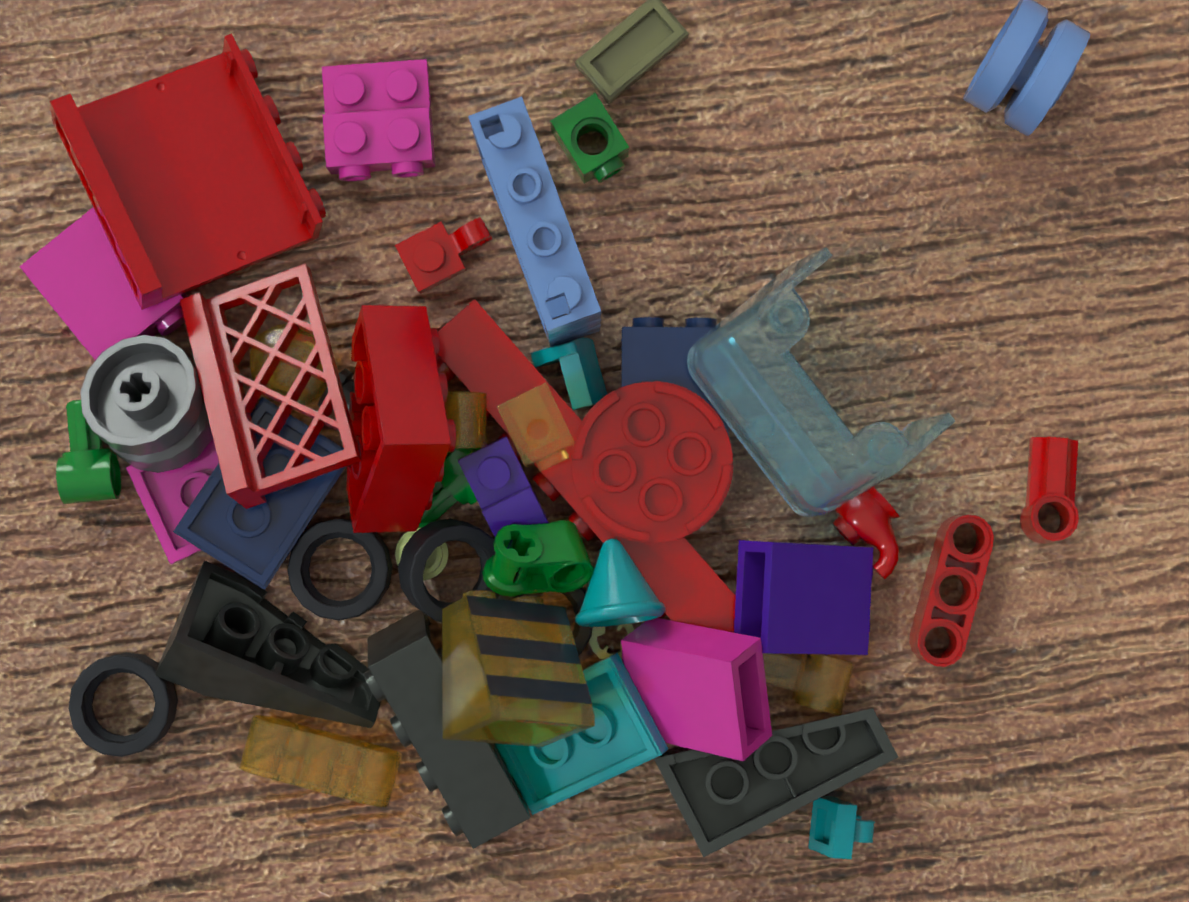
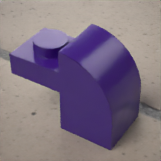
[458,436,550,549]

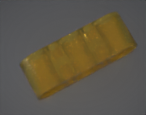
[239,715,402,807]

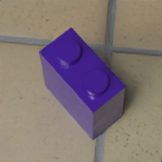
[734,540,873,655]

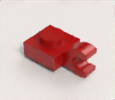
[395,217,493,294]

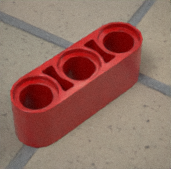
[909,515,994,667]

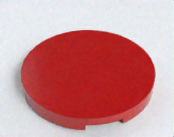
[571,381,734,544]

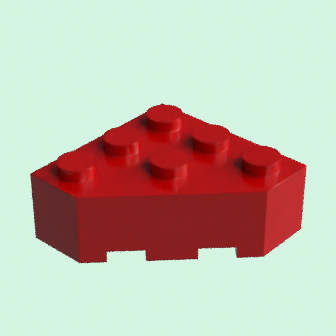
[347,305,456,533]

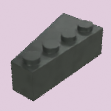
[364,610,530,849]
[654,708,898,857]

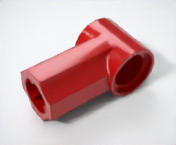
[1020,437,1079,544]

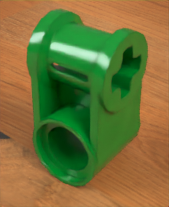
[482,520,594,597]

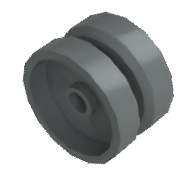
[80,335,213,473]

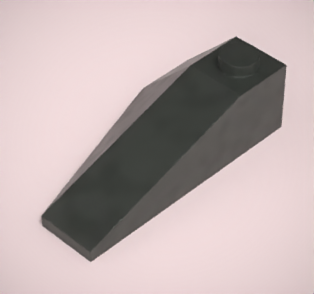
[155,560,381,728]

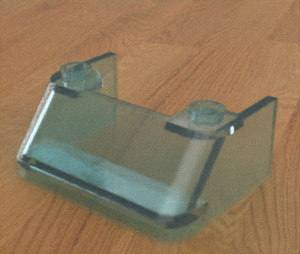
[687,247,955,517]

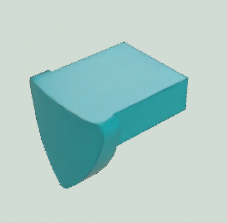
[530,337,607,410]

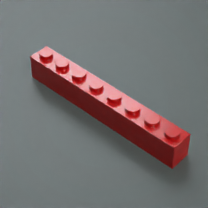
[436,299,736,633]

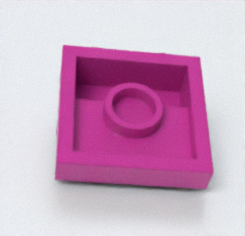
[322,59,435,181]

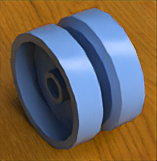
[963,0,1091,136]

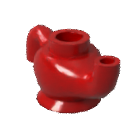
[811,463,900,580]

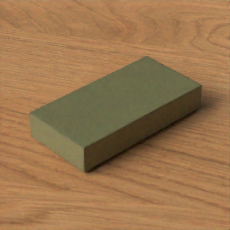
[575,0,689,104]

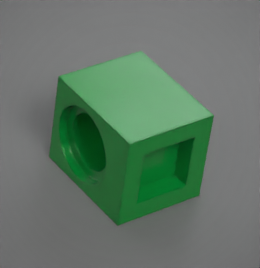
[550,93,629,184]

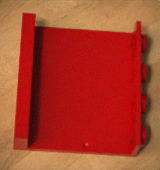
[50,33,326,310]

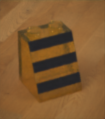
[442,590,595,747]

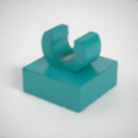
[808,796,875,859]

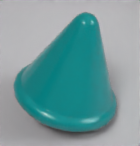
[575,538,666,627]

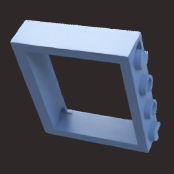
[468,97,601,347]

